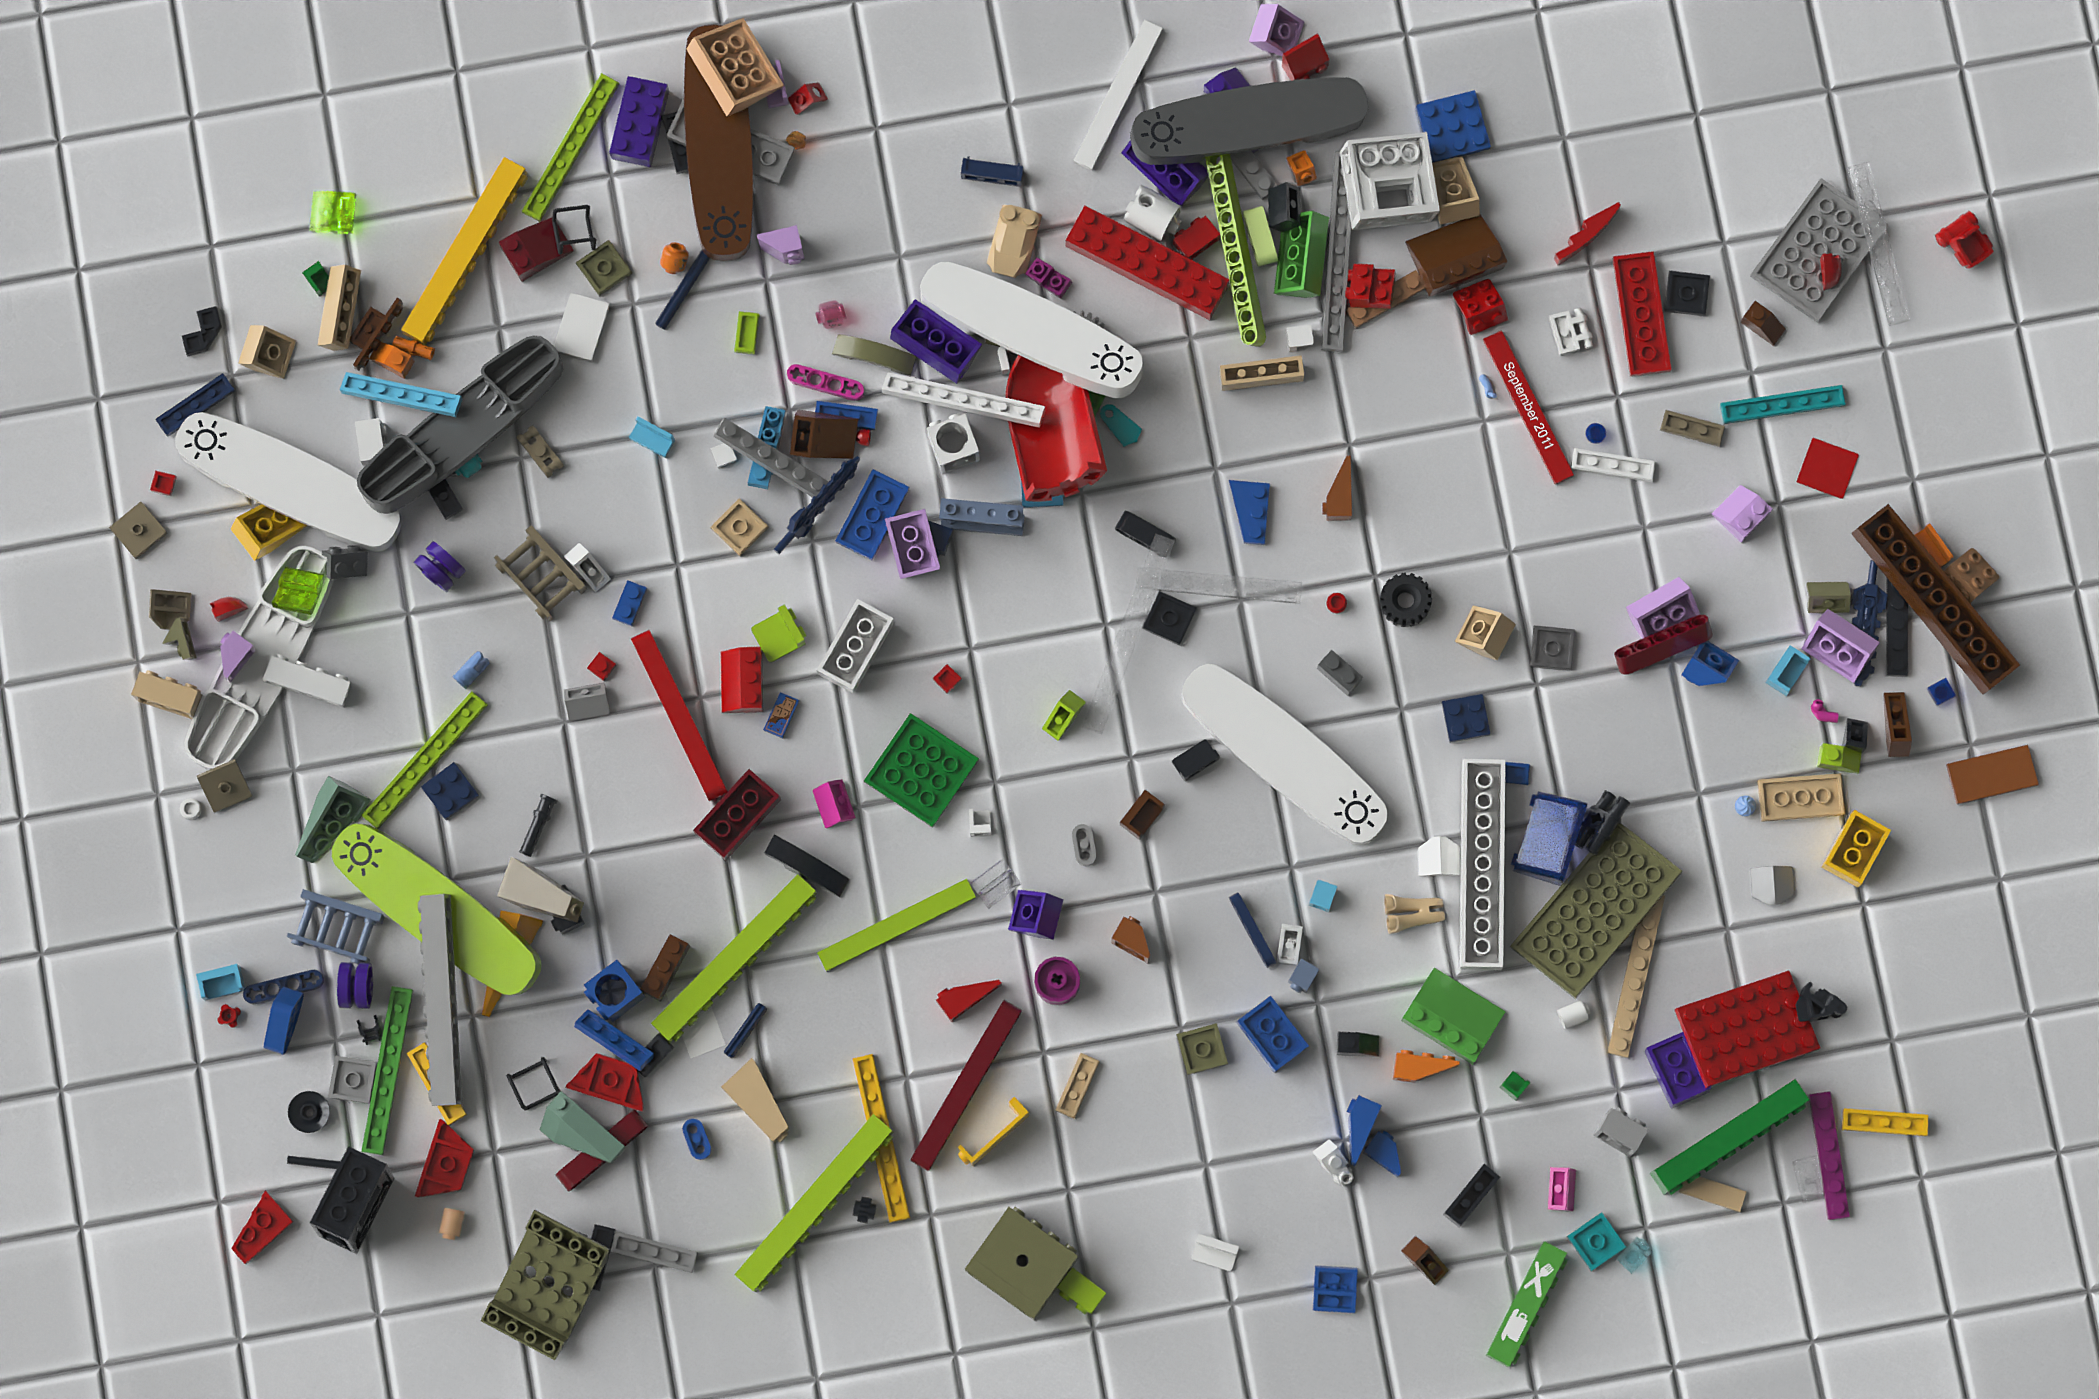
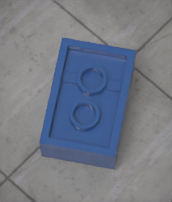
[1236,996,1309,1072]

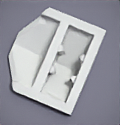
[1418,836,1461,876]

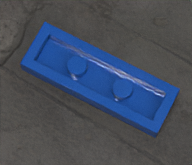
[815,401,878,430]

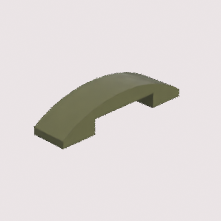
[832,334,916,376]

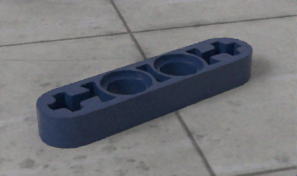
[1229,892,1277,968]
[243,970,324,1004]

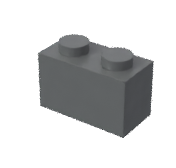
[1317,650,1363,696]

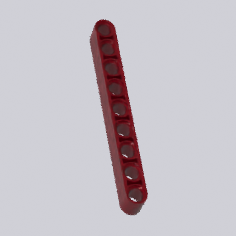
[910,1000,1022,1171]

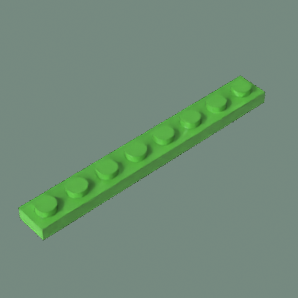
[361,986,413,1155]

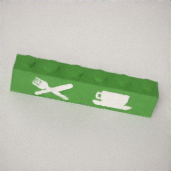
[1486,1241,1568,1367]

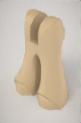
[1384,894,1445,934]

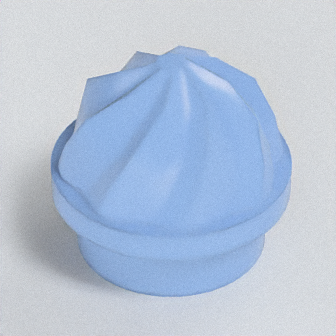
[1735,796,1756,817]

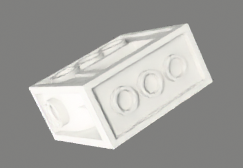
[1339,132,1440,230]

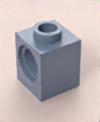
[1288,958,1319,993]

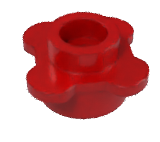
[217,1004,241,1028]

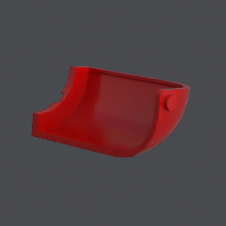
[1005,355,1107,502]

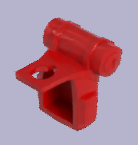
[1935,211,1994,269]

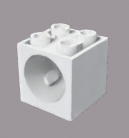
[926,413,980,474]

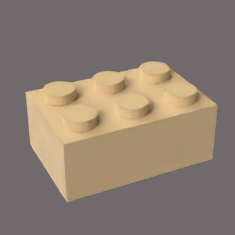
[131,670,203,719]

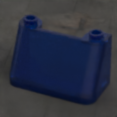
[1511,791,1588,886]

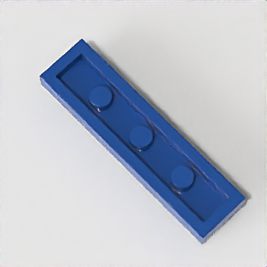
[574,1009,654,1071]

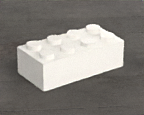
[817,599,894,694]

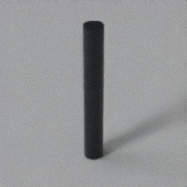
[287,1155,340,1169]

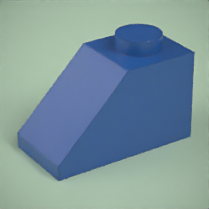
[1363,1131,1401,1177]

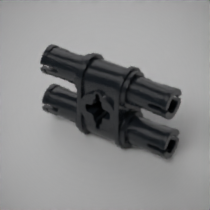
[1571,790,1630,855]

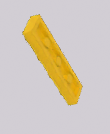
[407,1042,467,1125]
[1842,1108,1928,1136]

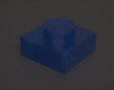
[1927,678,1956,706]

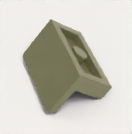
[1806,582,1851,613]

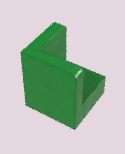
[302,261,329,296]
[1499,1071,1531,1101]

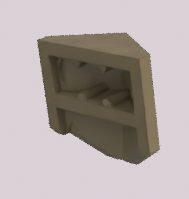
[149,589,191,630]

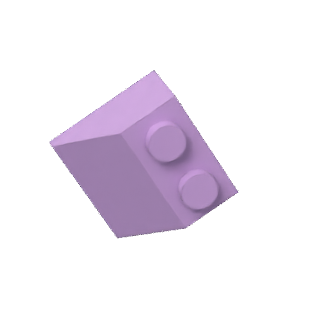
[1249,4,1304,56]
[757,225,805,265]
[1712,485,1773,542]
[220,631,256,683]

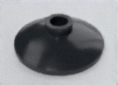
[288,1091,330,1133]

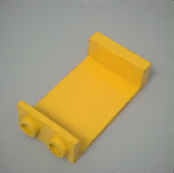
[958,1097,1029,1166]

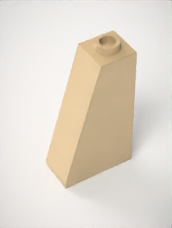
[721,1058,789,1143]

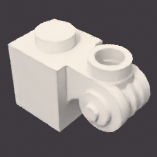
[1313,1140,1354,1187]

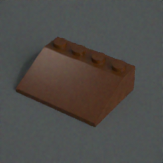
[1405,214,1508,297]

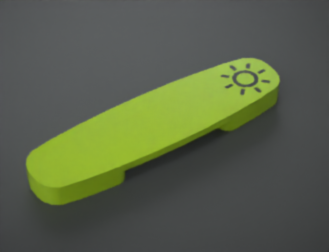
[332,824,541,995]

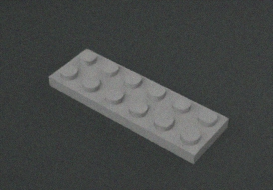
[666,100,795,185]

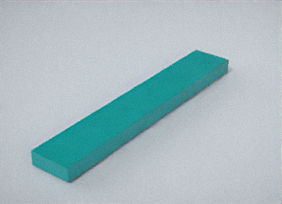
[1720,385,1846,424]

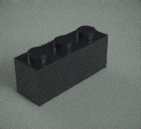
[1443,1164,1500,1228]

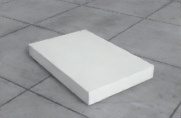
[554,292,610,362]

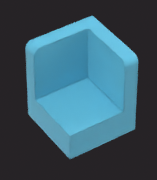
[1309,880,1337,912]

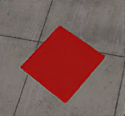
[1797,438,1859,499]

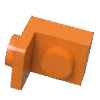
[1286,150,1317,186]

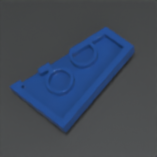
[1229,480,1270,545]

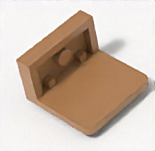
[1944,548,1999,604]

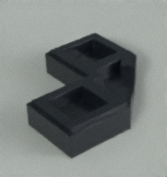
[182,306,222,356]

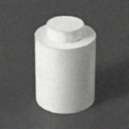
[1557,1000,1591,1029]

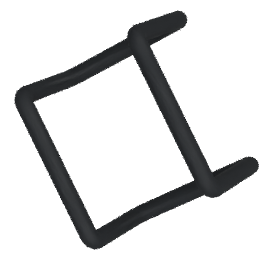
[552,205,597,255]
[506,1057,561,1111]

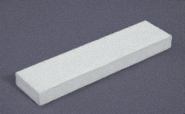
[1571,448,1656,482]

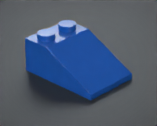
[1346,1095,1382,1167]

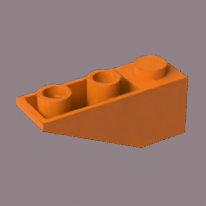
[1393,1050,1460,1082]

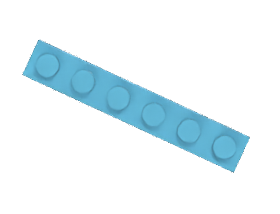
[340,372,462,417]

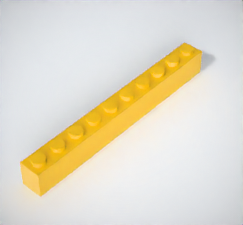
[401,157,528,345]

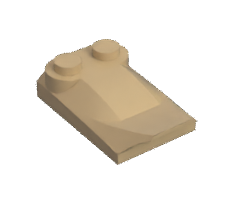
[987,205,1042,278]

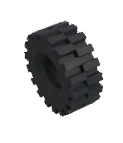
[1379,573,1432,627]

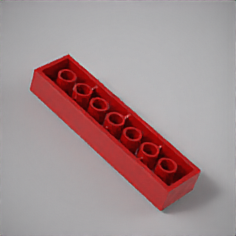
[1065,205,1229,320]

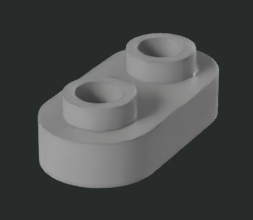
[1072,824,1096,866]

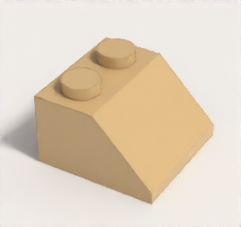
[238,325,296,379]
[1455,605,1516,660]

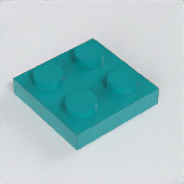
[1567,1212,1626,1271]

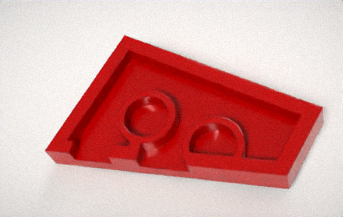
[231,1190,293,1264]

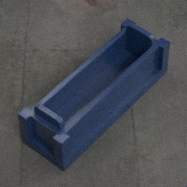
[961,156,1024,187]

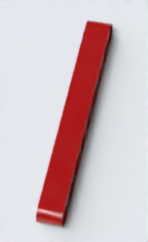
[631,630,727,801]

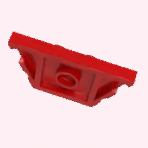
[565,1053,644,1112]
[415,1119,474,1198]

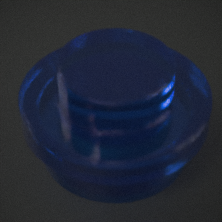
[1585,423,1606,444]

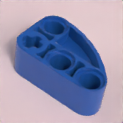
[263,986,304,1055]

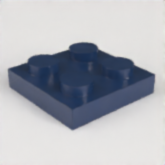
[1441,694,1490,743]
[421,762,479,820]

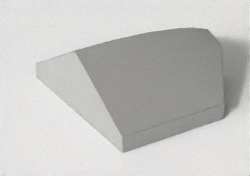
[1750,866,1794,905]

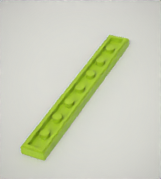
[522,73,619,222]
[361,691,488,829]
[817,879,976,972]

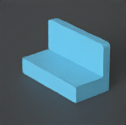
[629,416,675,458]

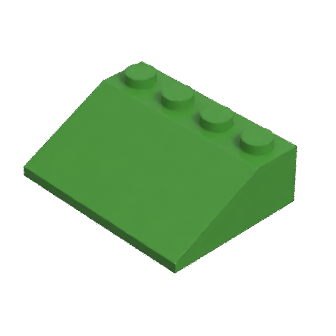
[1401,968,1506,1065]

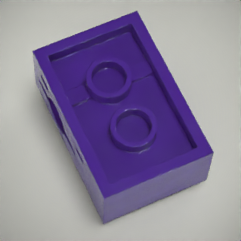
[1645,1032,1711,1109]

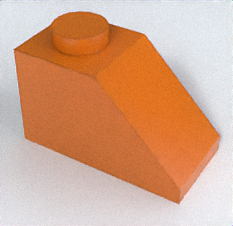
[370,342,415,379]

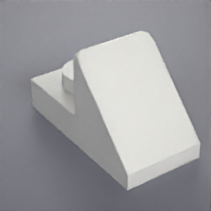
[1277,924,1303,965]

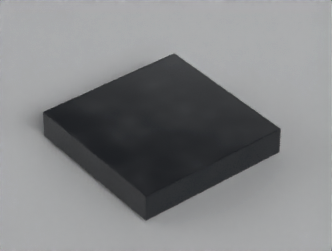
[1664,270,1710,316]
[1142,591,1197,646]

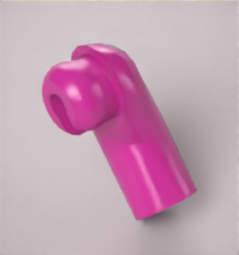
[1811,699,1838,723]

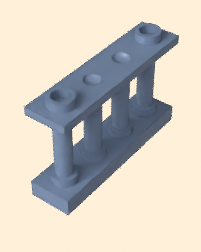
[939,498,1025,536]
[287,889,385,965]

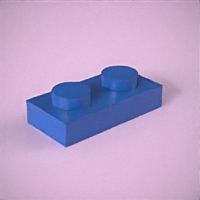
[612,580,647,627]

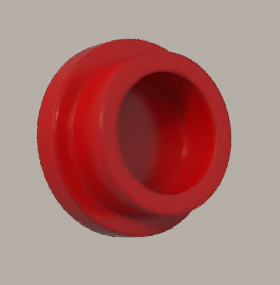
[1326,593,1347,614]

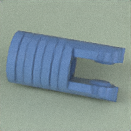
[452,651,490,689]

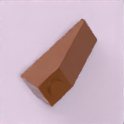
[1322,456,1352,521]

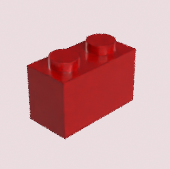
[1173,215,1220,260]

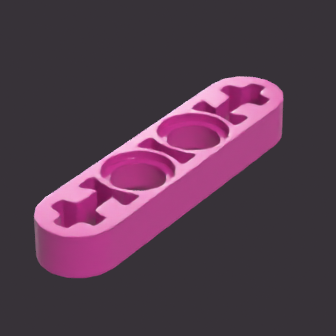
[787,364,864,401]

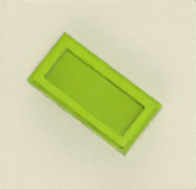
[734,311,760,355]

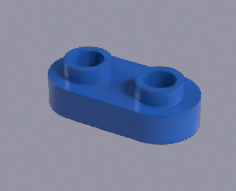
[682,1119,711,1160]

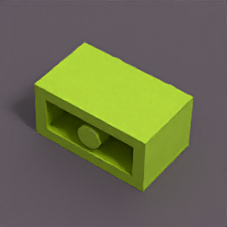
[1057,1267,1106,1315]

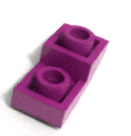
[1025,257,1072,299]

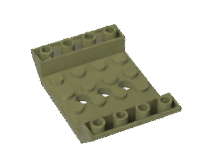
[481,1210,609,1360]

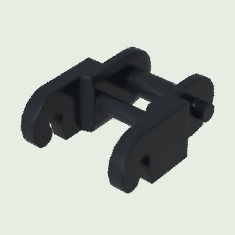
[357,1015,382,1045]

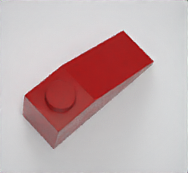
[936,980,1002,1022]

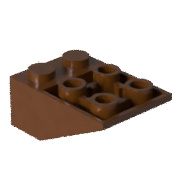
[790,409,858,459]

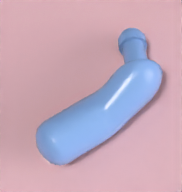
[1479,374,1497,398]

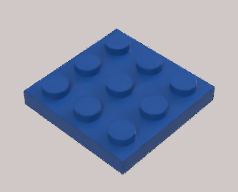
[1416,90,1491,163]

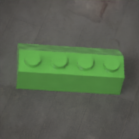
[1274,211,1329,298]

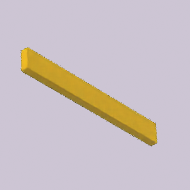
[852,1054,910,1223]

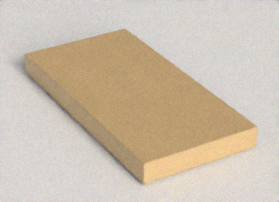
[1757,773,1845,822]

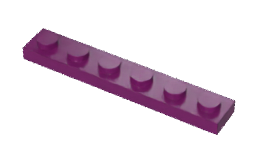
[1809,1091,1850,1220]

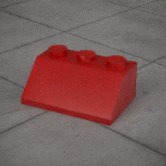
[721,647,763,713]

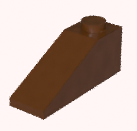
[1883,692,1912,757]

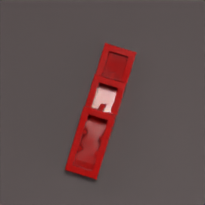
[1554,202,1621,265]

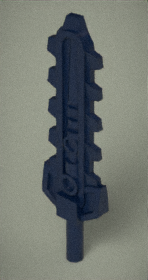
[773,456,860,554]
[1851,560,1887,687]

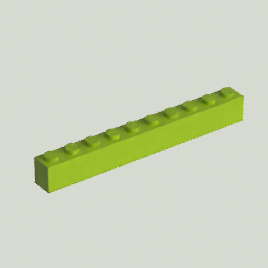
[651,874,817,1043]
[734,1114,894,1292]

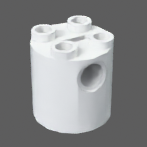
[1123,185,1182,242]

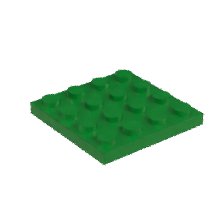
[864,713,979,828]

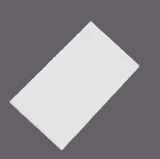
[666,984,726,1058]

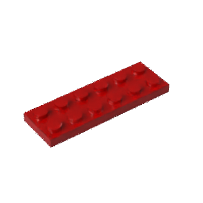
[1612,251,1671,377]

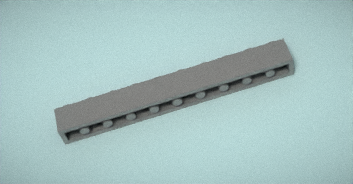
[418,894,462,1106]

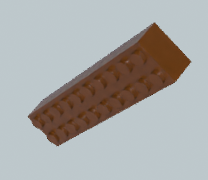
[1851,504,2020,695]

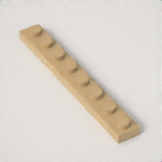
[1607,895,1665,1058]

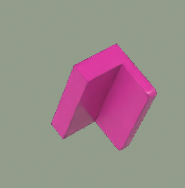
[813,779,856,828]

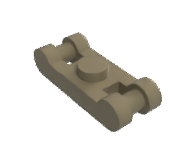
[516,425,564,478]

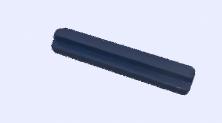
[724,1003,767,1058]

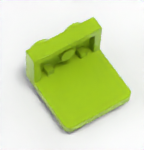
[751,604,806,663]

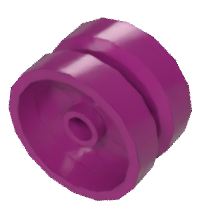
[1034,956,1080,1006]

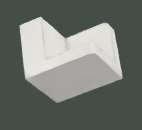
[1286,325,1314,352]
[969,809,991,836]

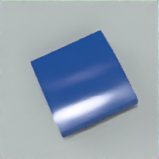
[1313,1265,1358,1313]

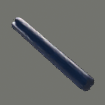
[655,249,710,330]

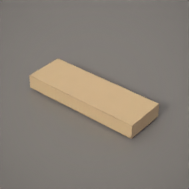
[1055,1053,1100,1119]
[1679,1177,1746,1212]

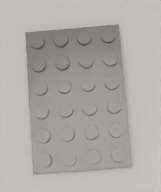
[1750,178,1888,323]

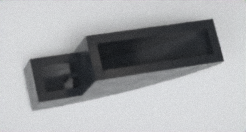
[764,834,850,898]

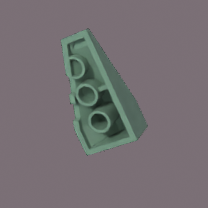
[295,776,371,863]
[540,1091,626,1163]

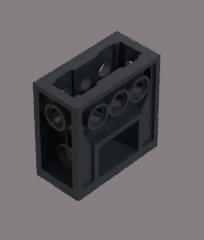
[310,1146,395,1254]

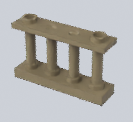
[494,525,587,621]

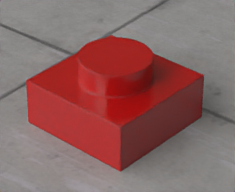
[150,471,177,496]
[587,652,616,681]
[932,664,962,694]

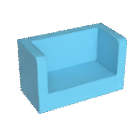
[1765,645,1811,696]
[196,964,245,1001]

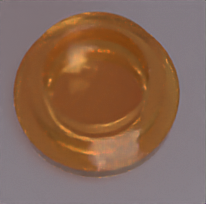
[786,131,806,149]

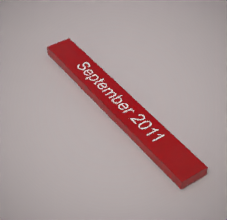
[1483,330,1574,485]

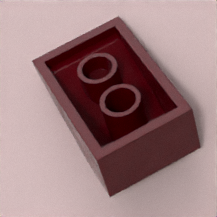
[498,217,574,282]

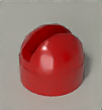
[856,429,871,446]

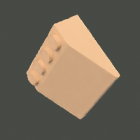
[687,18,784,116]

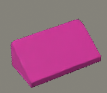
[1548,1167,1576,1211]

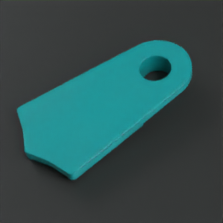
[1100,404,1142,447]

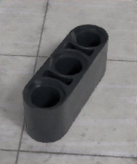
[1114,510,1176,558]

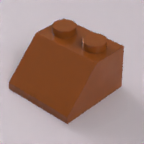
[1111,916,1150,964]

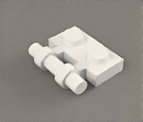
[1548,308,1594,356]

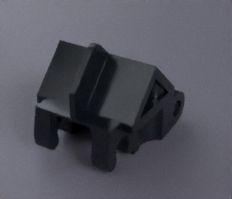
[1795,982,1847,1022]

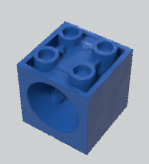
[584,960,646,1023]

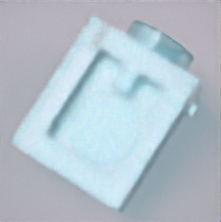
[1616,1237,1652,1274]

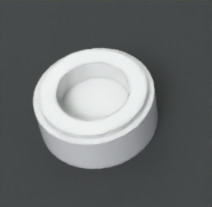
[180,798,202,820]

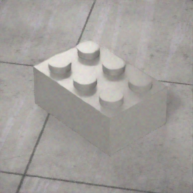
[1593,1107,1648,1157]

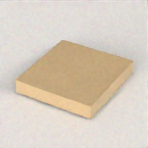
[710,498,769,556]

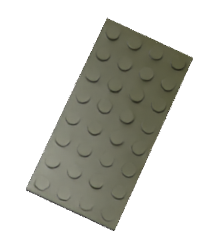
[1510,823,1682,999]

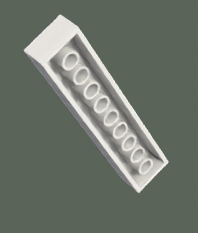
[1459,759,1505,970]

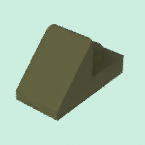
[162,618,197,660]

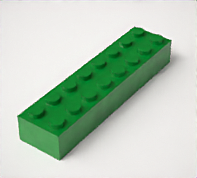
[1650,1079,1809,1195]

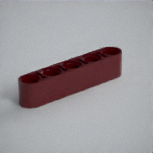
[1614,615,1713,675]
[555,1110,648,1192]

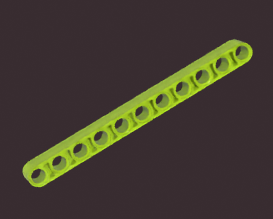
[1205,154,1266,347]

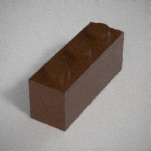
[640,934,690,1002]

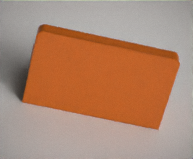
[1915,523,1953,567]

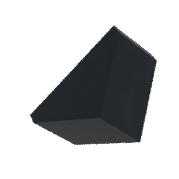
[1842,718,1868,753]

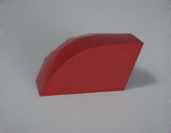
[1820,253,1842,291]
[210,597,249,622]

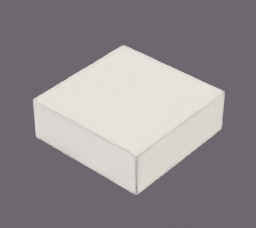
[710,443,737,468]

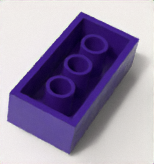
[609,76,669,167]

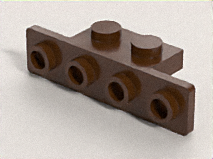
[350,297,403,371]

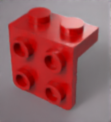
[1453,279,1508,336]

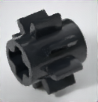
[853,1197,877,1223]

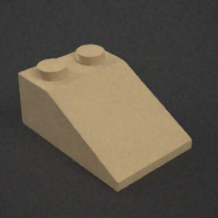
[1432,156,1480,225]

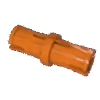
[392,336,435,361]

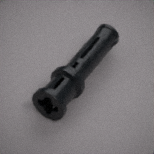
[519,794,558,857]

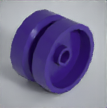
[413,541,466,592]
[337,962,373,1009]

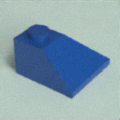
[1681,641,1739,686]

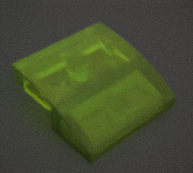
[309,191,357,234]
[272,567,325,615]

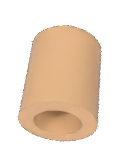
[439,1208,465,1240]

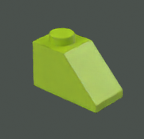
[1042,690,1086,741]
[1817,743,1862,774]

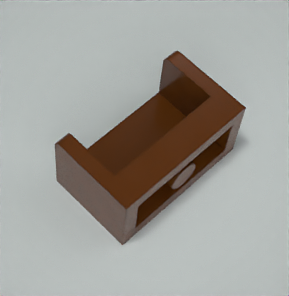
[1120,790,1165,840]

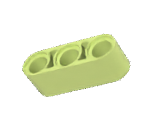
[1242,206,1278,267]

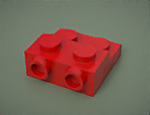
[1345,264,1396,309]

